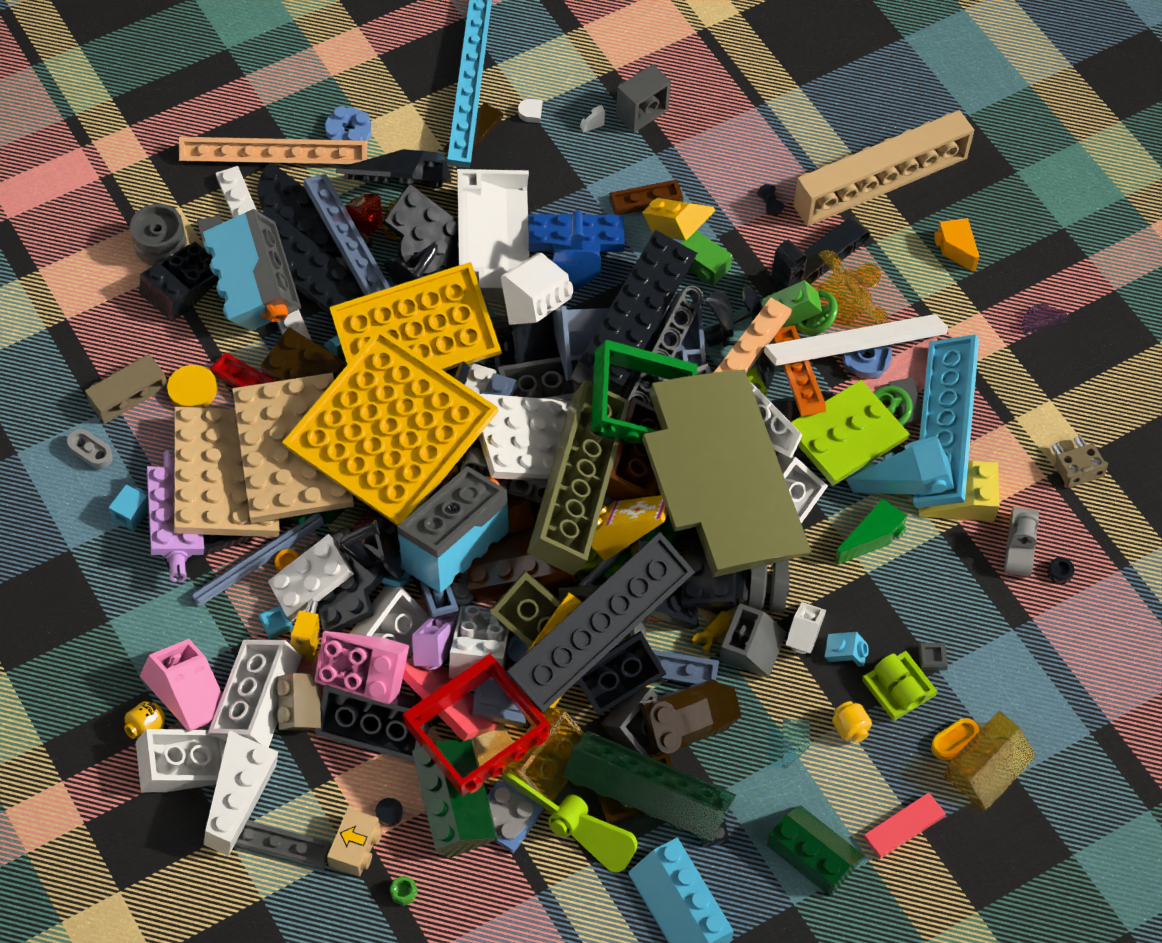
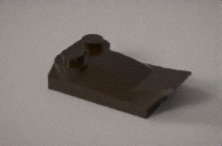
[640,679,742,755]

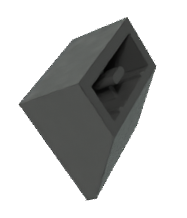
[719,603,787,679]

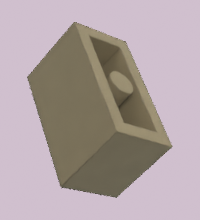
[277,673,321,731]

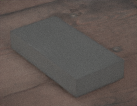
[888,377,923,427]

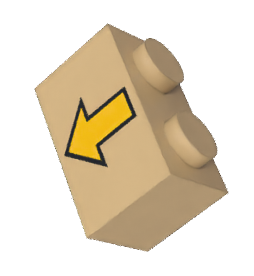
[327,808,382,877]

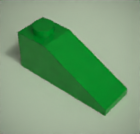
[834,499,907,564]

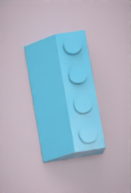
[628,837,734,943]

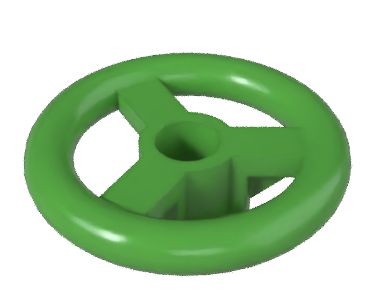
[795,290,838,335]
[873,386,913,426]

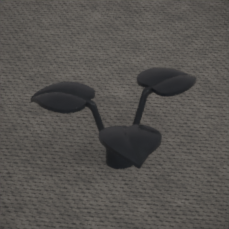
[703,285,775,389]

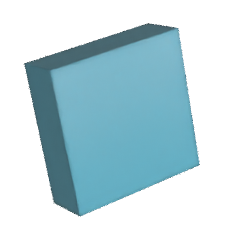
[258,605,293,640]

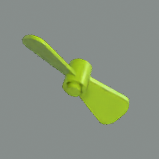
[502,772,637,872]

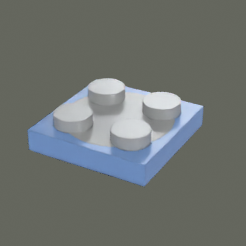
[487,780,544,854]

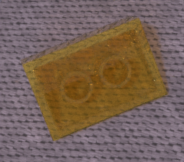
[502,707,594,802]
[943,711,1036,811]

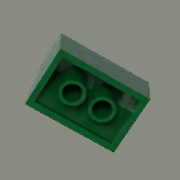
[766,805,865,897]

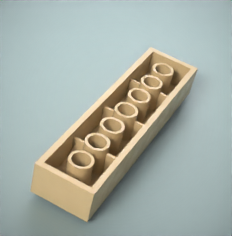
[793,110,974,227]

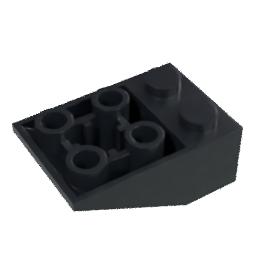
[139,241,219,321]
[490,312,560,372]

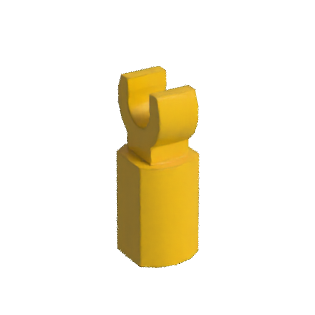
[692,611,733,654]

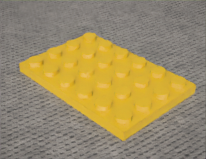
[329,262,502,369]

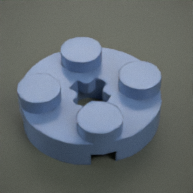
[325,106,372,142]
[842,345,892,379]

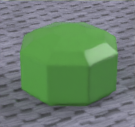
[390,876,418,906]

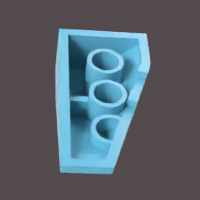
[846,435,954,495]

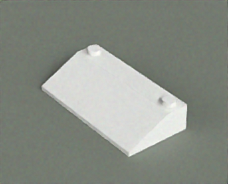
[457,169,529,304]

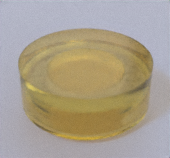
[856,263,881,288]

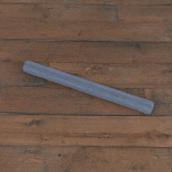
[191,512,324,606]

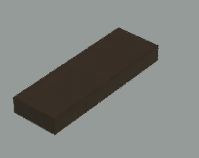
[444,102,503,155]

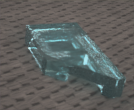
[782,719,810,768]

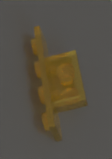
[816,250,890,325]

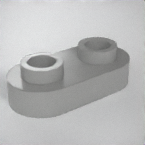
[67,429,113,469]

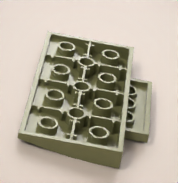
[642,369,811,578]

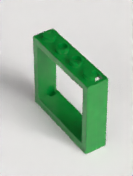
[591,340,697,445]

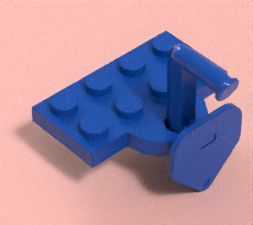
[529,210,625,290]

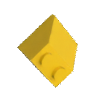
[642,198,715,241]

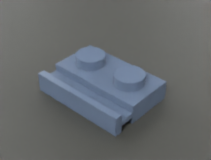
[471,679,526,727]

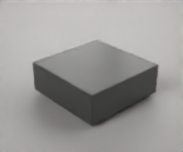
[918,643,948,671]

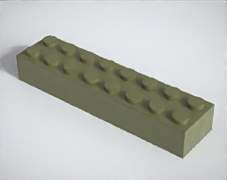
[527,380,630,575]

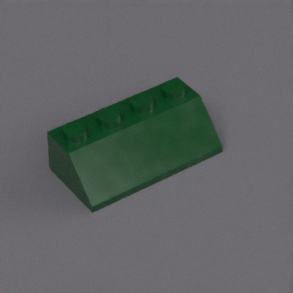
[412,739,498,858]

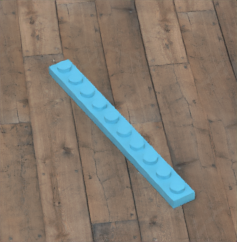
[447,0,492,168]

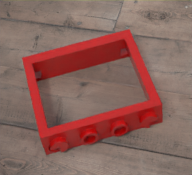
[403,653,550,797]

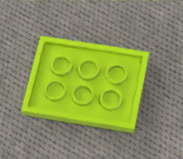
[791,380,910,486]

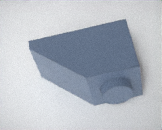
[420,581,458,617]

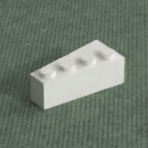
[204,730,278,856]

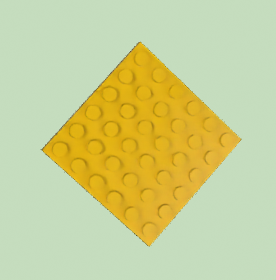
[282,328,499,526]

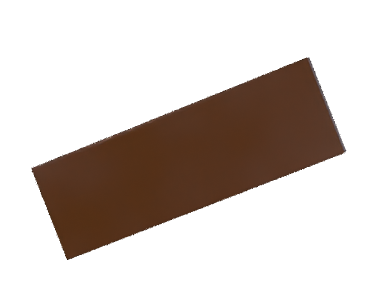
[609,179,683,215]

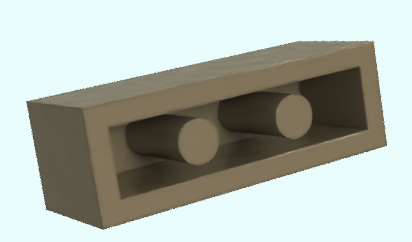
[85,354,167,424]

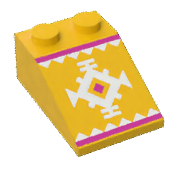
[591,495,668,561]

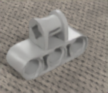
[1004,506,1039,577]

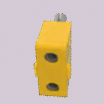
[290,599,320,662]

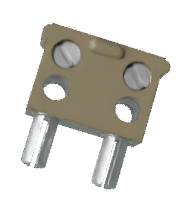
[1051,435,1108,488]

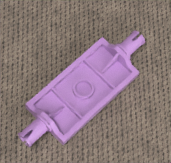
[147,450,204,582]

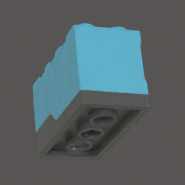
[203,209,301,331]
[397,466,509,593]

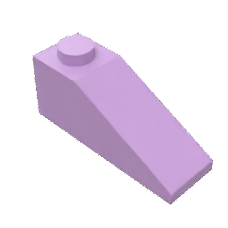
[412,612,460,670]

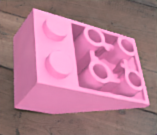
[314,631,409,704]
[140,639,222,732]

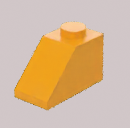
[935,218,980,271]

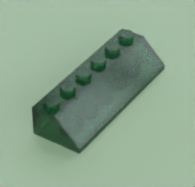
[563,731,736,842]

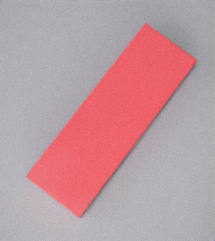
[863,793,946,859]

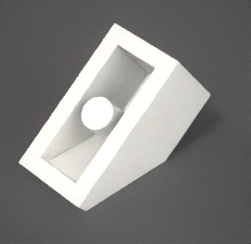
[786,602,826,654]

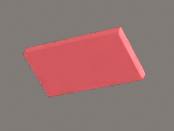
[403,657,499,741]

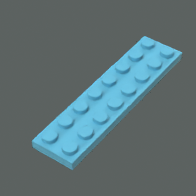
[913,334,979,508]

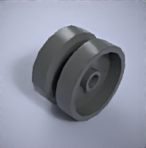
[130,204,187,266]
[747,560,790,613]

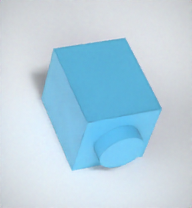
[109,485,148,531]

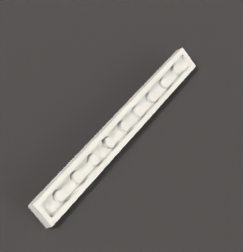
[216,166,312,341]

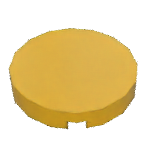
[167,365,218,408]

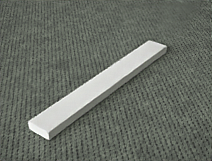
[764,314,948,366]

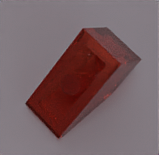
[346,193,383,236]

